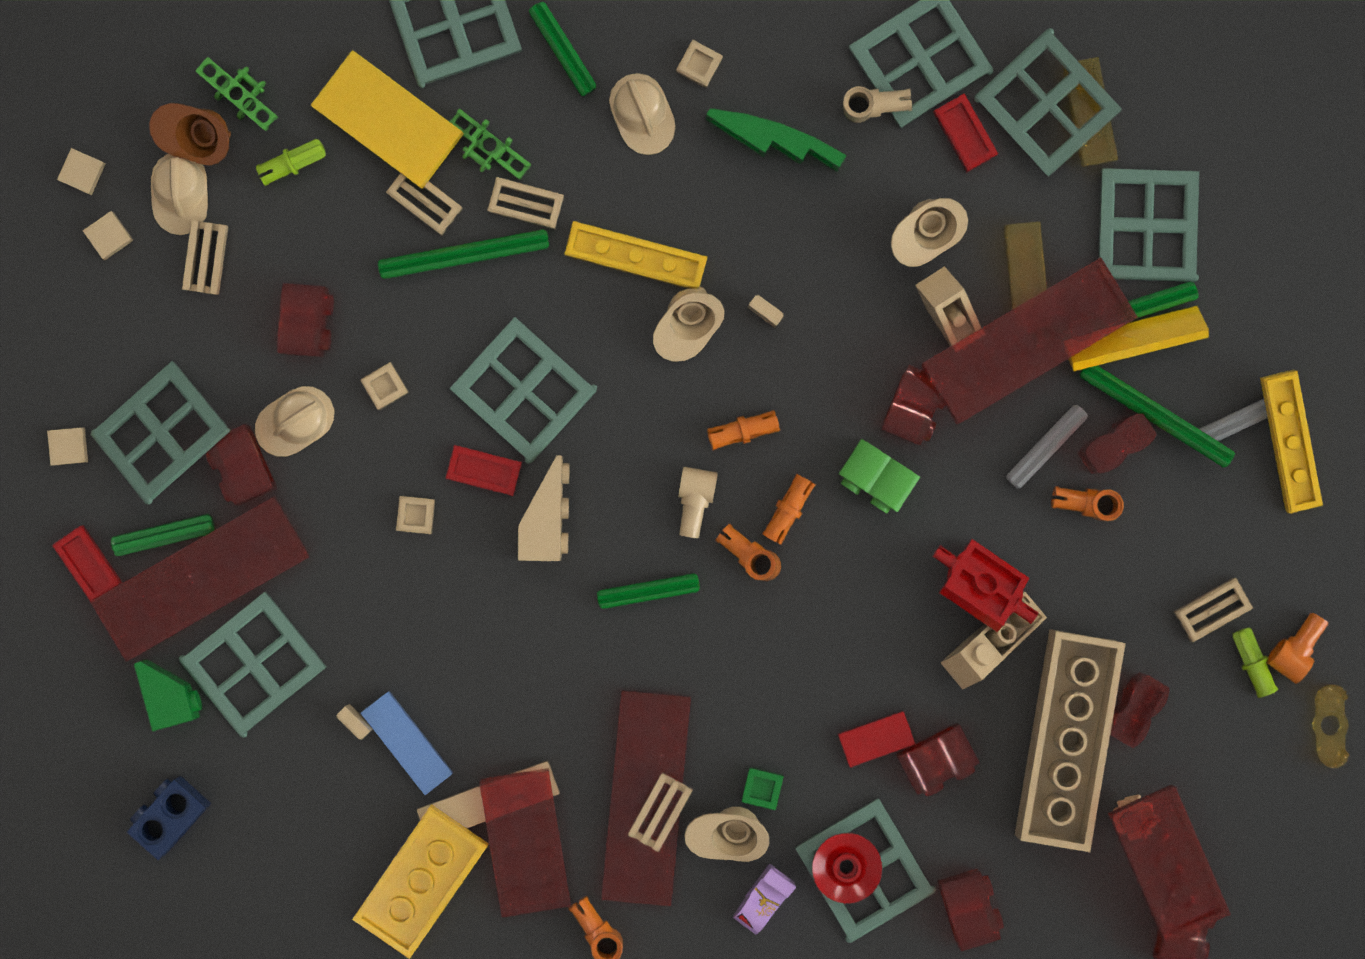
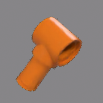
[1051,486,1124,521]
[716,524,781,581]
[1266,613,1329,684]
[568,896,623,959]

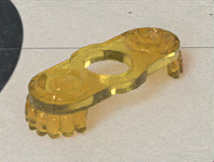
[1312,684,1350,768]

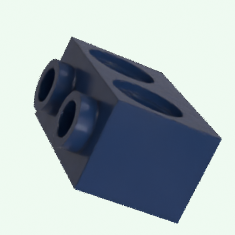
[127,776,212,860]

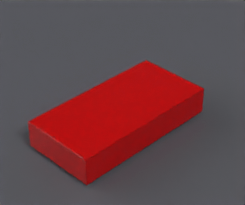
[933,94,998,172]
[445,445,522,496]
[52,525,123,603]
[838,710,915,767]

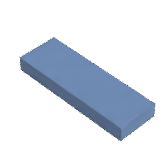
[361,691,453,795]

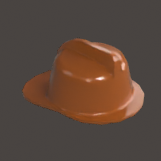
[149,103,231,166]

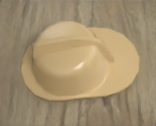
[609,73,676,155]
[151,154,208,235]
[891,198,968,267]
[653,286,725,362]
[255,386,334,457]
[685,806,769,862]

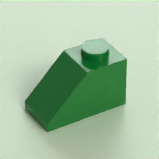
[134,660,202,731]

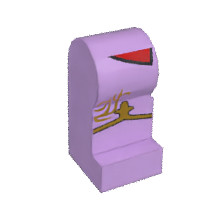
[733,863,796,935]

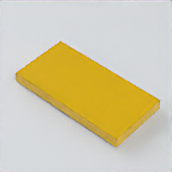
[311,50,464,189]
[352,804,489,959]

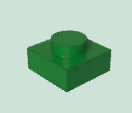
[741,767,784,810]

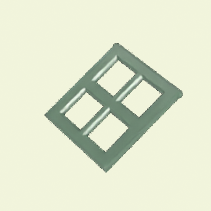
[389,0,522,88]
[848,0,993,129]
[974,28,1122,177]
[1095,168,1199,282]
[450,317,597,464]
[91,361,231,505]
[179,592,327,738]
[795,798,936,943]

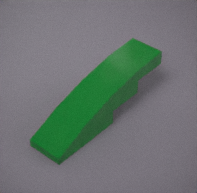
[706,109,847,172]

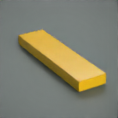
[564,221,707,289]
[1063,306,1209,371]
[1260,370,1323,514]

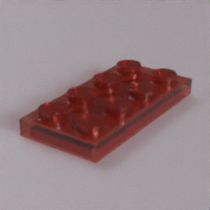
[479,768,571,917]
[1108,784,1231,944]

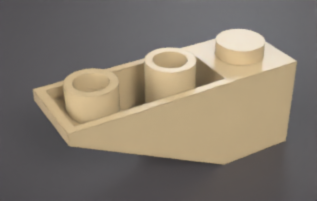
[518,456,570,561]
[941,591,1047,690]

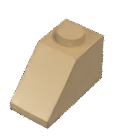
[915,266,984,353]

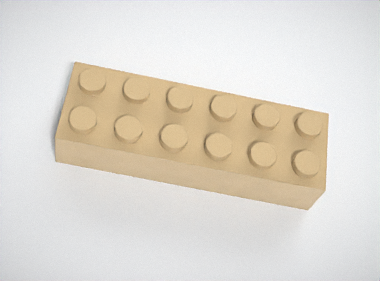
[1015,629,1126,852]

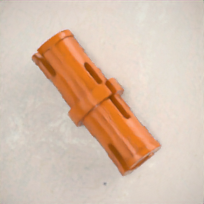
[707,410,780,450]
[762,474,816,545]

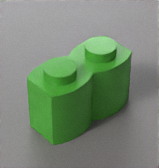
[838,439,920,514]

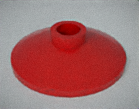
[812,833,882,904]

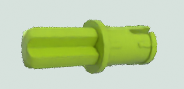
[256,139,326,186]
[1232,628,1278,698]

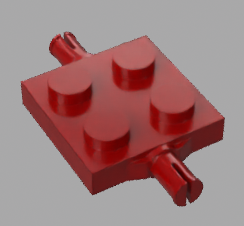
[932,539,1039,632]

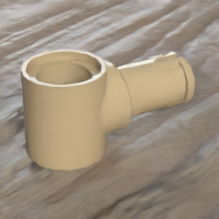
[843,86,912,123]
[678,466,718,538]

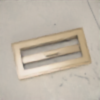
[386,173,463,236]
[488,177,564,229]
[182,220,228,295]
[1174,578,1253,642]
[628,772,693,852]

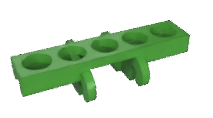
[195,57,278,131]
[449,108,531,180]

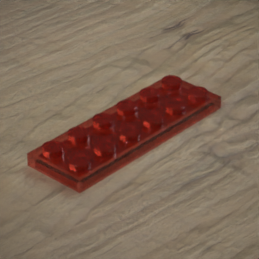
[921,258,1137,425]
[90,496,310,662]
[601,690,691,906]

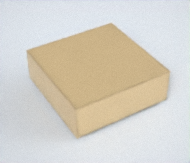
[676,39,723,88]
[57,148,105,195]
[83,211,134,260]
[747,295,784,328]
[360,362,409,410]
[47,427,88,466]
[396,496,435,534]
[337,704,373,740]

